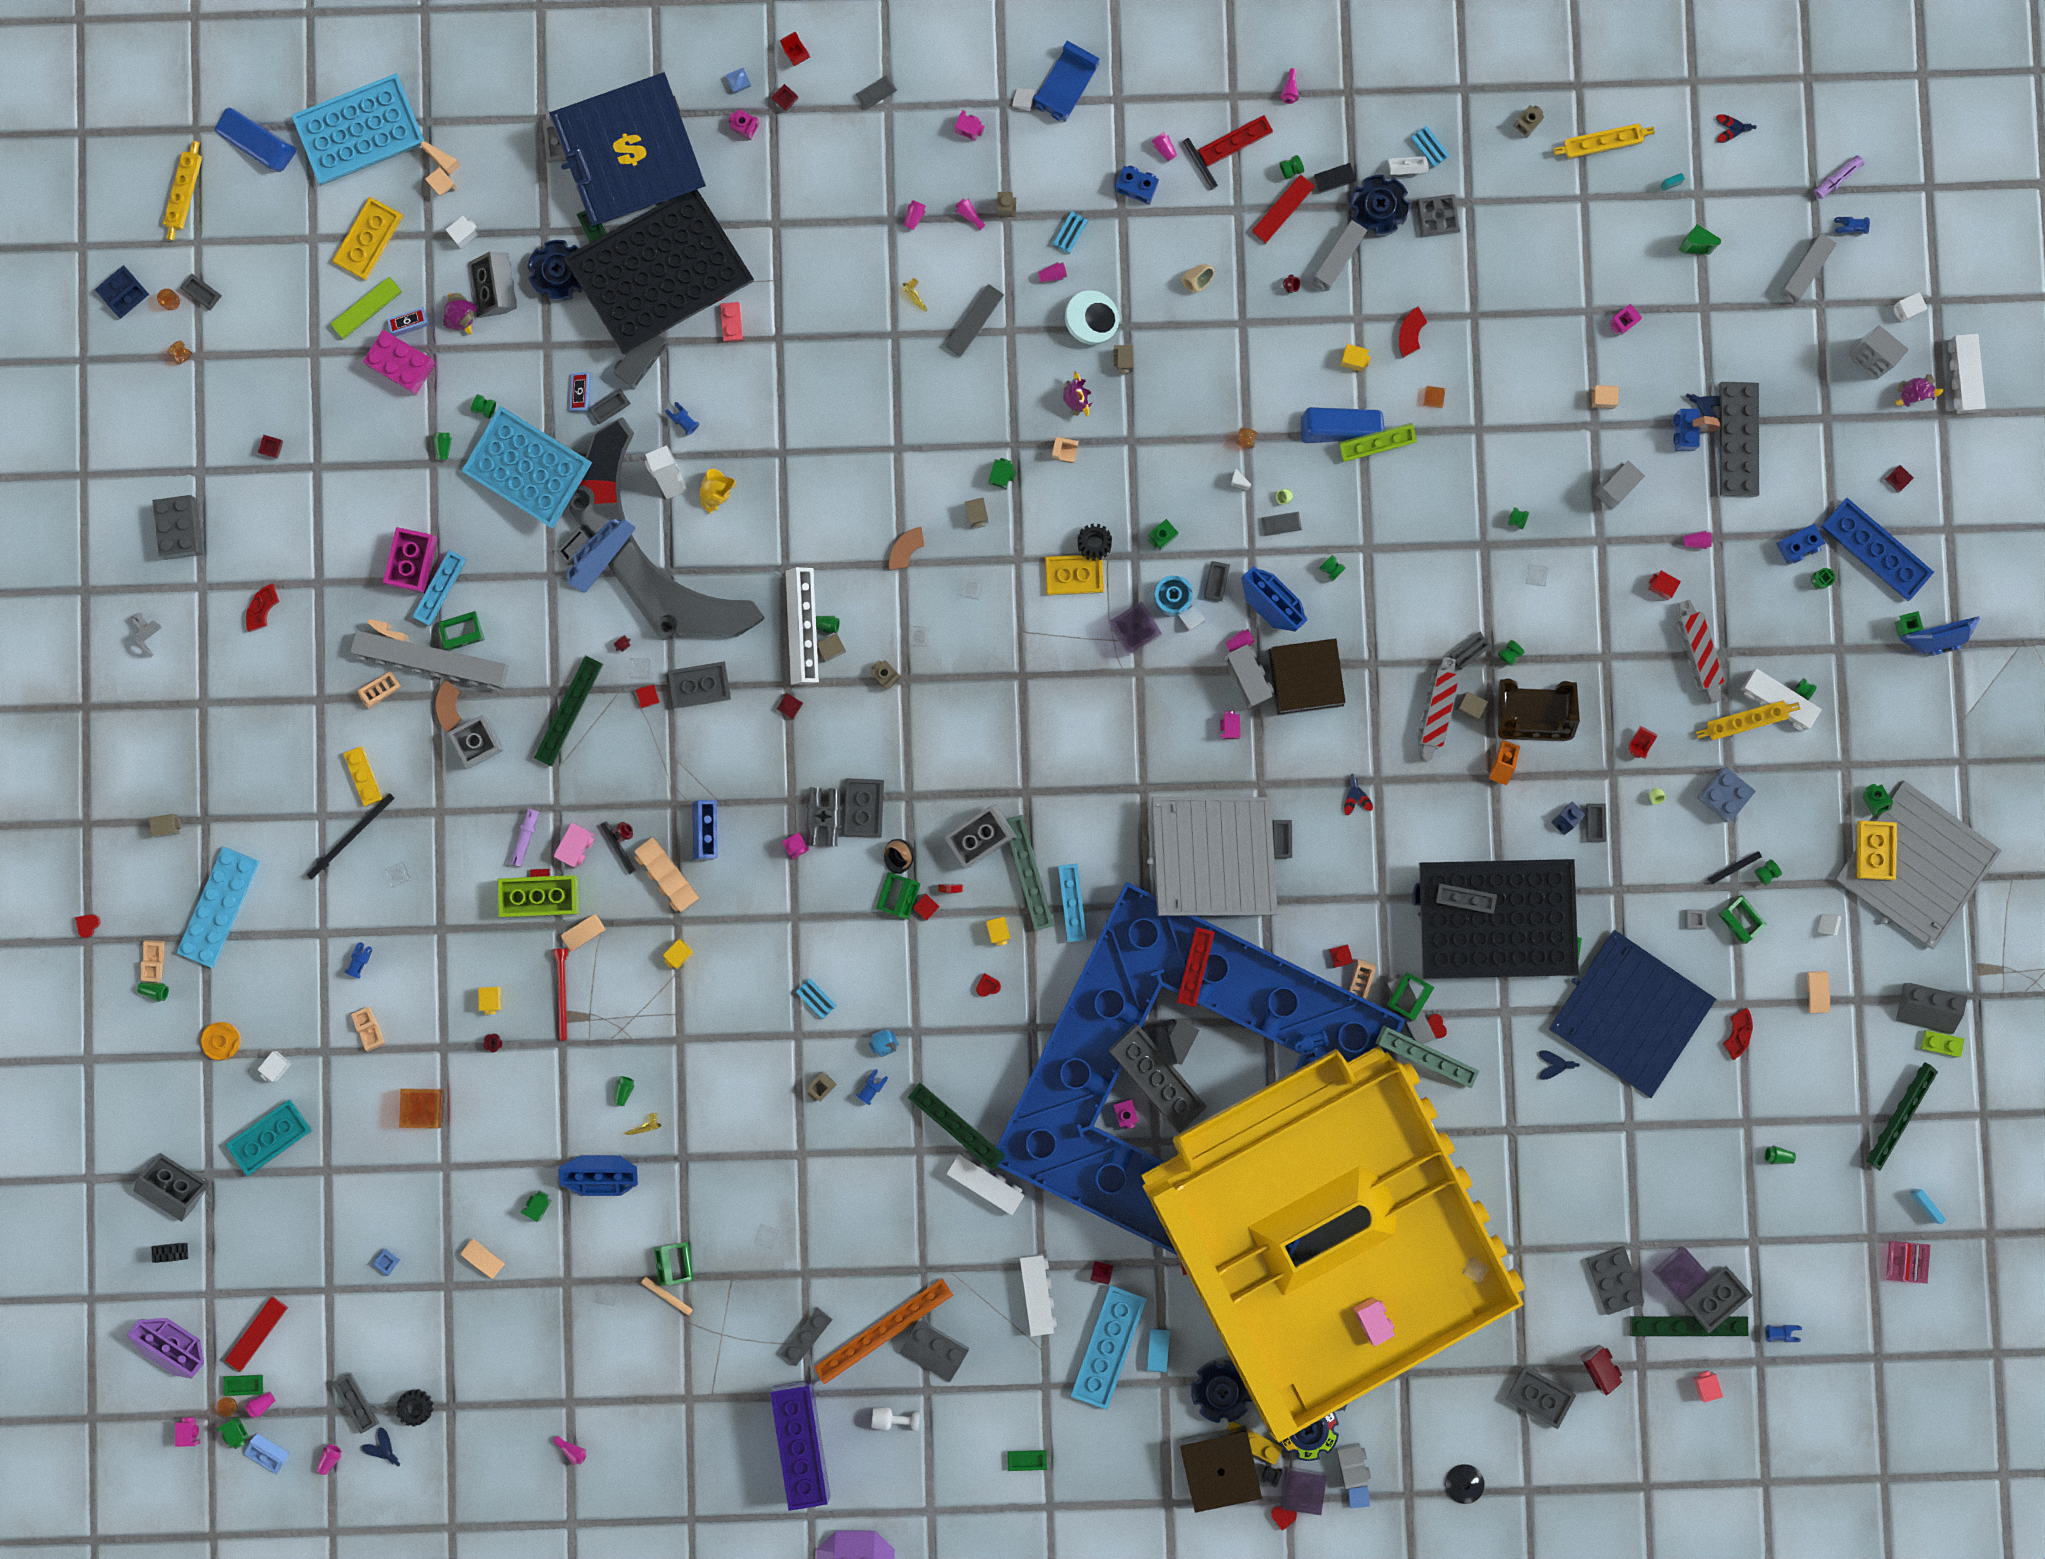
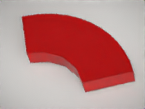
[1398,306,1428,358]
[246,584,280,632]
[1723,1008,1753,1060]

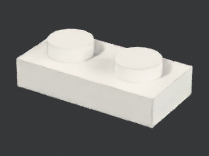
[1388,156,1429,176]

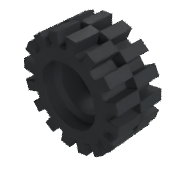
[1078,523,1112,561]
[151,1243,188,1263]
[396,1389,434,1427]

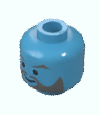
[869,1029,899,1057]

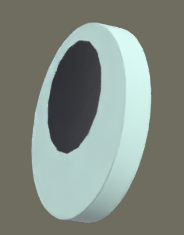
[1064,290,1119,345]

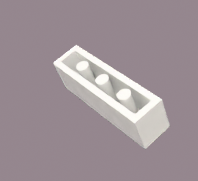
[1948,334,1986,414]
[1740,668,1822,731]
[947,1152,1025,1215]
[1020,1254,1057,1337]

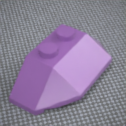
[127,1318,204,1379]
[816,1530,895,1559]

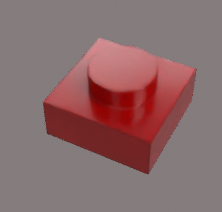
[1329,944,1353,968]

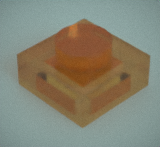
[1423,386,1446,408]

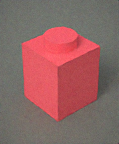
[1693,1370,1723,1403]

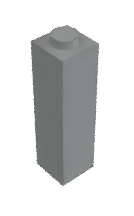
[1313,220,1367,291]
[1780,233,1837,304]
[1386,974,1435,1044]

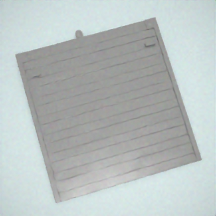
[1835,780,2002,950]
[1147,797,1278,916]

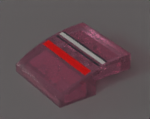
[1886,1240,1930,1284]

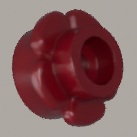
[1283,274,1300,293]
[613,635,631,652]
[483,1033,502,1053]

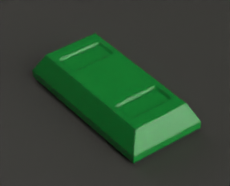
[223,1375,263,1396]
[1007,1450,1047,1471]

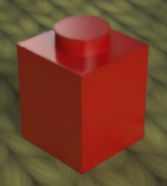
[1648,570,1681,600]

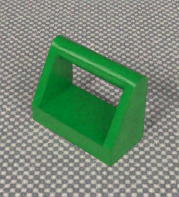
[1678,224,1721,255]
[439,611,485,651]
[875,872,921,920]
[1718,895,1766,944]
[1386,972,1435,1021]
[653,1242,694,1286]

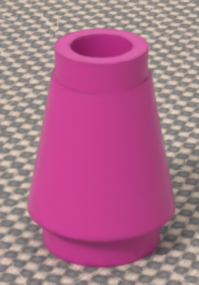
[1152,132,1177,162]
[904,200,926,230]
[1038,262,1067,283]
[1683,530,1712,549]
[1225,629,1255,652]
[245,1391,276,1419]
[316,1444,342,1475]

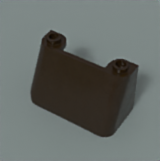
[1498,678,1580,741]

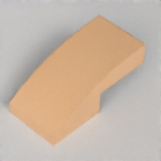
[368,619,408,642]
[561,914,606,952]
[141,940,165,982]
[1807,971,1830,1013]
[351,1006,385,1052]
[460,1238,505,1279]

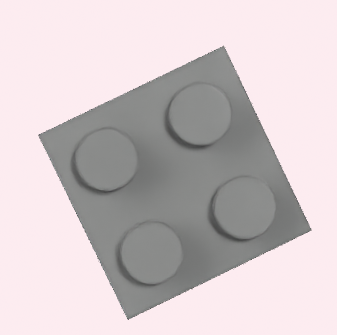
[1595,460,1645,510]
[448,715,504,768]

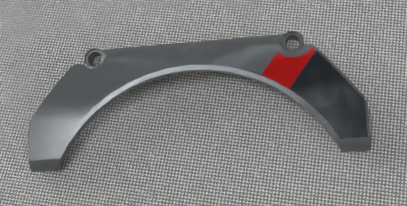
[569,417,765,640]

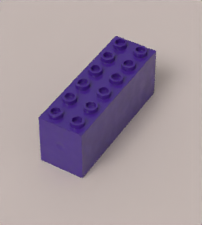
[770,1380,831,1511]

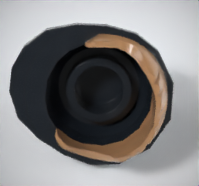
[884,839,915,874]

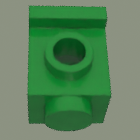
[1894,611,1924,637]
[1862,784,1893,817]
[520,1190,552,1222]
[216,1416,249,1449]

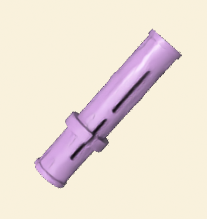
[1814,155,1865,200]
[510,808,540,867]

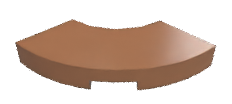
[1693,416,1720,432]
[889,527,924,571]
[436,679,462,732]

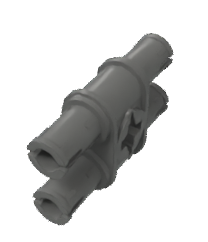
[805,787,843,847]

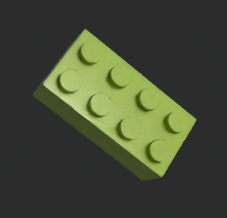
[498,875,580,918]

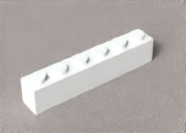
[786,567,819,685]

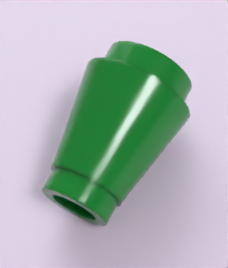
[433,432,452,460]
[816,616,840,634]
[137,982,169,1002]
[613,1076,635,1106]
[1765,1145,1796,1165]

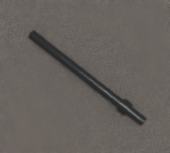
[306,793,395,880]

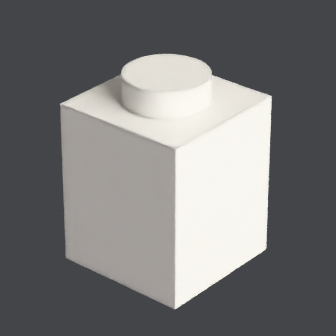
[446,216,478,248]
[1894,292,1928,322]
[258,1051,292,1082]

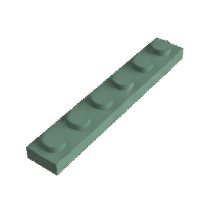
[1006,815,1054,931]
[1375,1026,1479,1088]

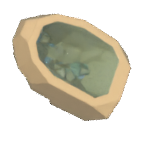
[1181,264,1215,293]

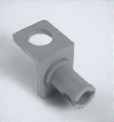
[130,613,162,657]

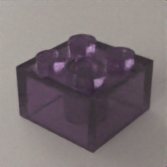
[1109,601,1162,656]
[1652,1246,1712,1303]
[1280,1466,1327,1515]

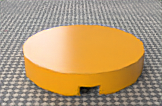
[201,1022,241,1060]

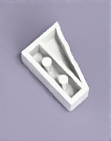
[644,445,688,499]

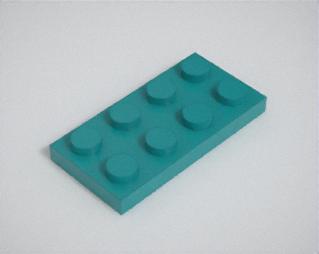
[225,1099,313,1176]

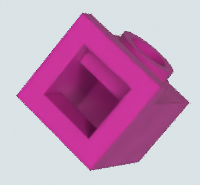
[728,109,760,140]
[955,110,985,141]
[1610,303,1642,335]
[1220,711,1241,739]
[782,832,809,859]
[1113,1099,1139,1130]
[175,1416,200,1447]

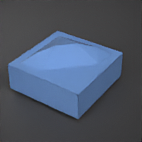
[726,68,751,93]

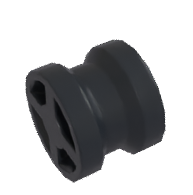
[1261,1463,1282,1488]

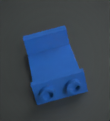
[1033,40,1100,122]

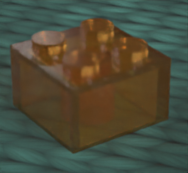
[399,1088,444,1129]

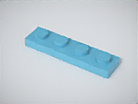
[412,550,467,626]
[1058,863,1087,942]

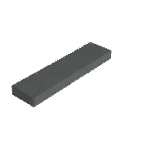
[945,284,1004,357]

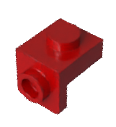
[780,32,810,66]
[1628,726,1657,759]

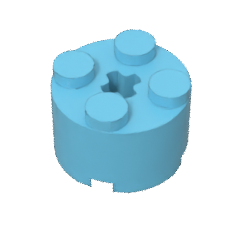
[1154,576,1193,617]

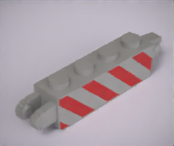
[1676,600,1725,704]
[1417,657,1460,762]

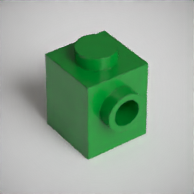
[989,458,1016,490]
[1148,519,1179,551]

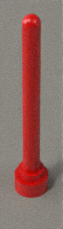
[553,948,569,1041]

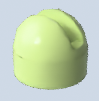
[1276,489,1293,505]
[1649,788,1666,805]

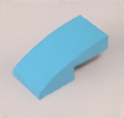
[1147,1329,1170,1373]

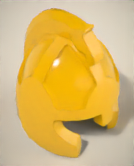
[699,469,736,513]

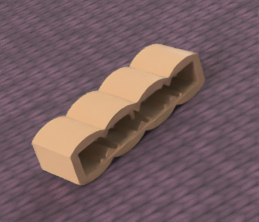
[634,837,701,912]

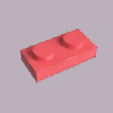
[720,302,743,342]

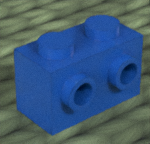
[1115,165,1159,205]
[1673,409,1700,451]
[1776,523,1825,564]

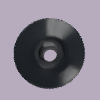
[1445,1464,1485,1504]

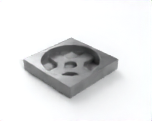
[1417,194,1460,237]

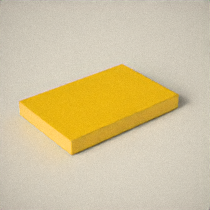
[1045,555,1104,595]
[1856,820,1897,881]

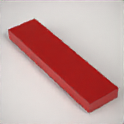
[1198,115,1273,167]
[1252,174,1315,244]
[1176,927,1215,1007]
[225,1296,289,1372]

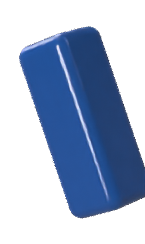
[215,108,296,172]
[1301,407,1385,443]

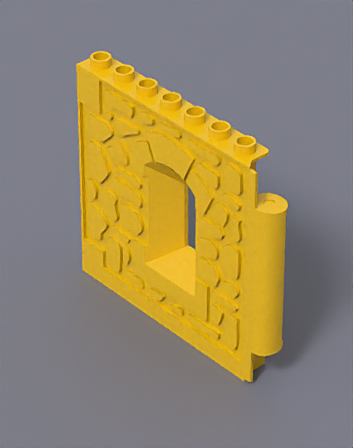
[1141,1045,1525,1442]

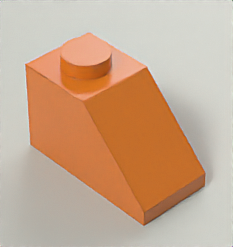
[1489,739,1520,786]

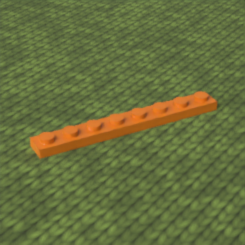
[814,1278,953,1384]

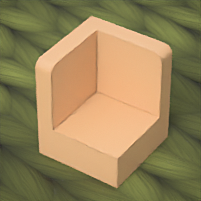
[426,167,458,196]
[1592,385,1619,409]
[1052,437,1078,463]

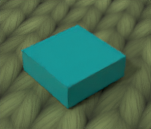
[1661,173,1685,191]

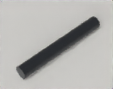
[1183,138,1218,190]
[600,821,636,874]
[1708,851,1762,885]

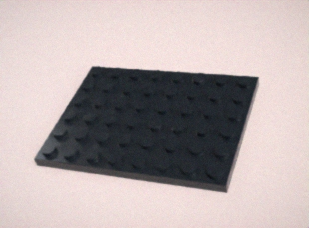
[564,189,754,354]
[1419,859,1579,979]

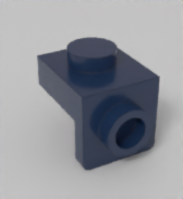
[1551,801,1586,835]

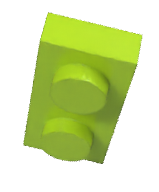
[1921,1030,1964,1057]

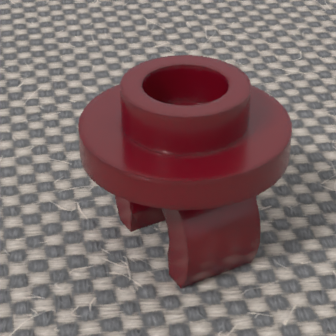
[612,822,633,843]

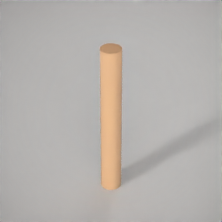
[641,1276,693,1316]

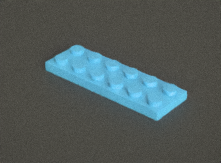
[177,847,260,968]
[1070,1285,1147,1410]

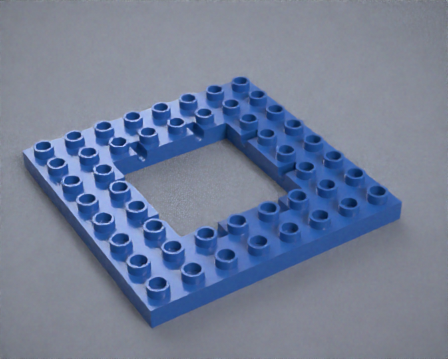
[996,882,1406,1258]

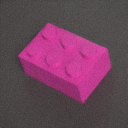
[363,330,436,395]
[383,527,438,594]

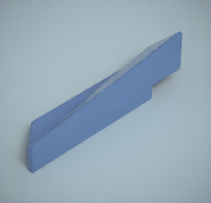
[566,519,636,592]

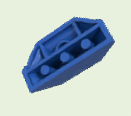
[1241,566,1307,632]
[1900,616,1980,656]
[559,1155,638,1196]

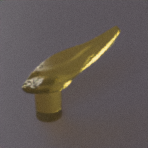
[903,278,928,312]
[625,1113,662,1135]

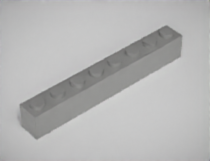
[351,630,509,690]

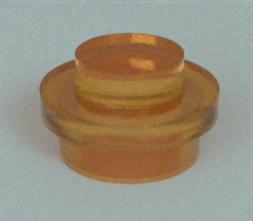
[217,1397,237,1417]

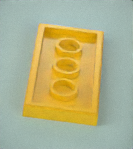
[332,197,404,281]

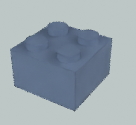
[1697,767,1756,822]

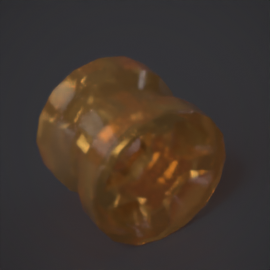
[157,289,180,310]
[167,341,192,365]
[1236,428,1258,448]

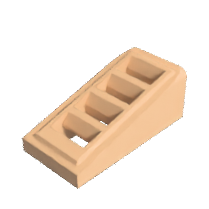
[421,141,460,175]
[358,671,401,710]
[1348,959,1377,999]

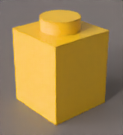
[1340,344,1371,372]
[986,916,1010,946]
[663,939,695,969]
[478,987,502,1015]

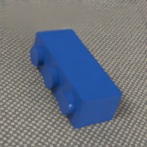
[692,800,718,860]

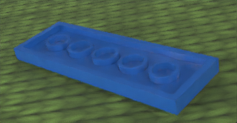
[1821,498,1934,601]

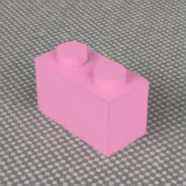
[553,823,595,868]
[1353,1297,1395,1347]

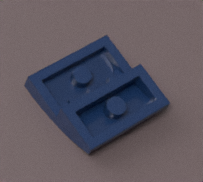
[95,265,150,319]

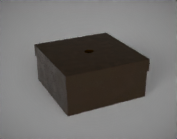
[1268,638,1346,716]
[1180,1425,1262,1513]

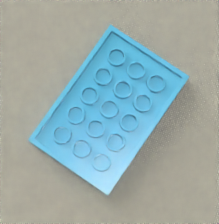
[291,73,425,186]
[462,406,592,528]

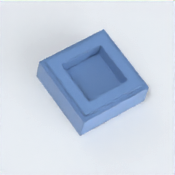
[372,1248,400,1276]
[1348,1486,1370,1508]

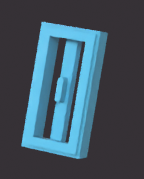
[1411,126,1449,168]
[1053,211,1088,254]
[796,978,837,1019]
[1910,1188,1946,1225]

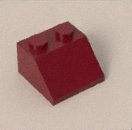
[1580,1345,1622,1396]

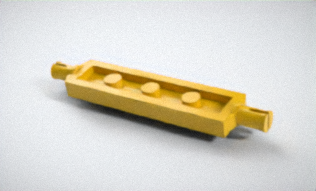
[1553,123,1655,159]
[163,141,202,241]
[1696,700,1801,740]

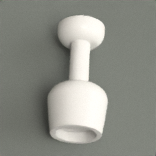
[872,1407,920,1431]

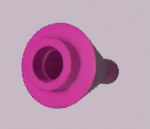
[1280,68,1299,104]
[955,198,985,230]
[553,1436,587,1466]

